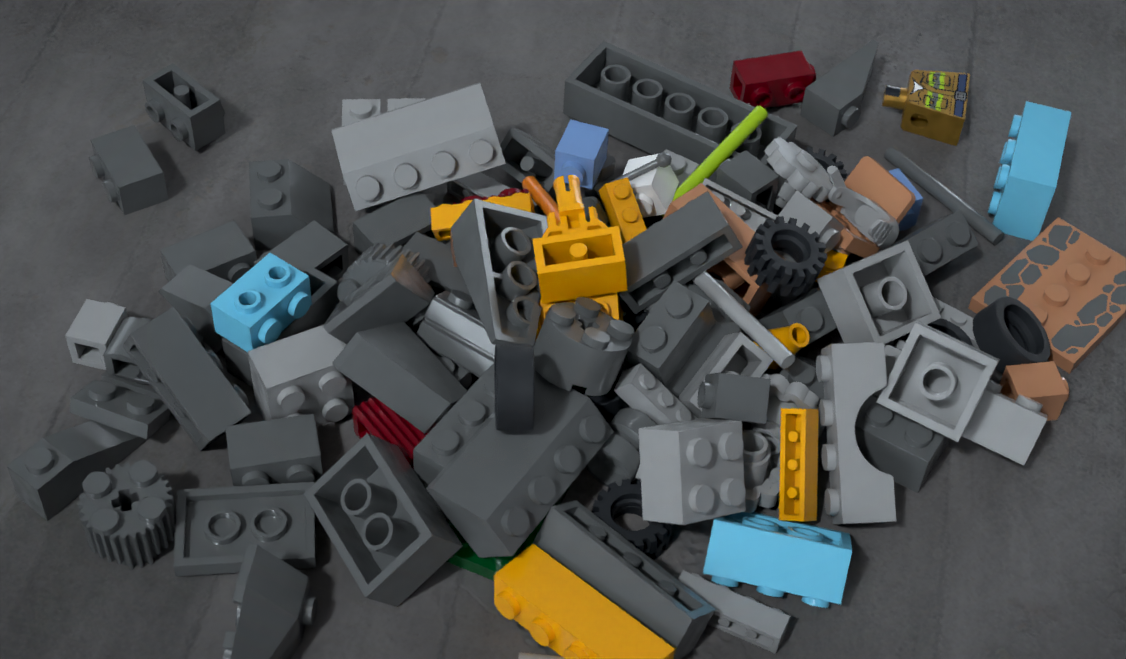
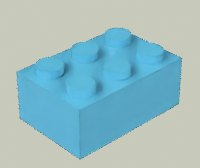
[987,101,1071,241]

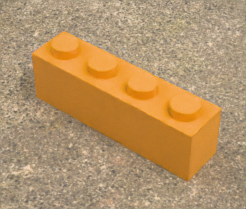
[494,543,675,659]

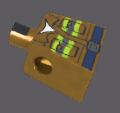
[882,70,970,146]

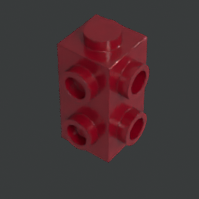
[729,50,816,108]

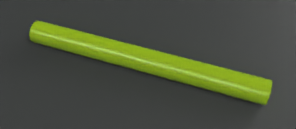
[661,106,768,217]

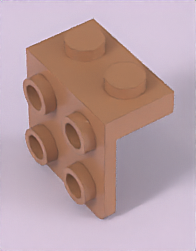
[808,156,916,258]

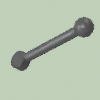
[594,152,672,197]

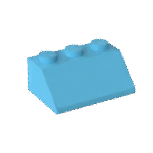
[703,512,852,608]

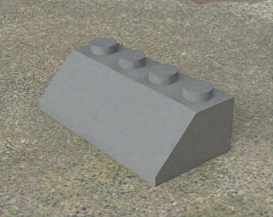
[331,83,506,211]

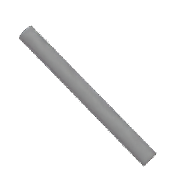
[691,271,795,369]

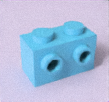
[210,253,312,352]

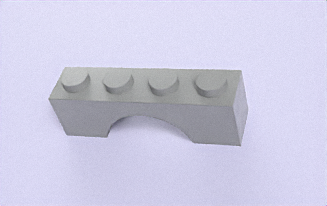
[816,342,896,525]

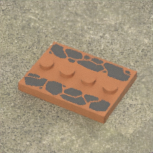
[968,217,1126,374]

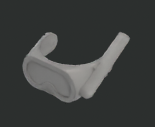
[827,166,899,249]

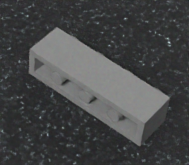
[873,339,1048,465]

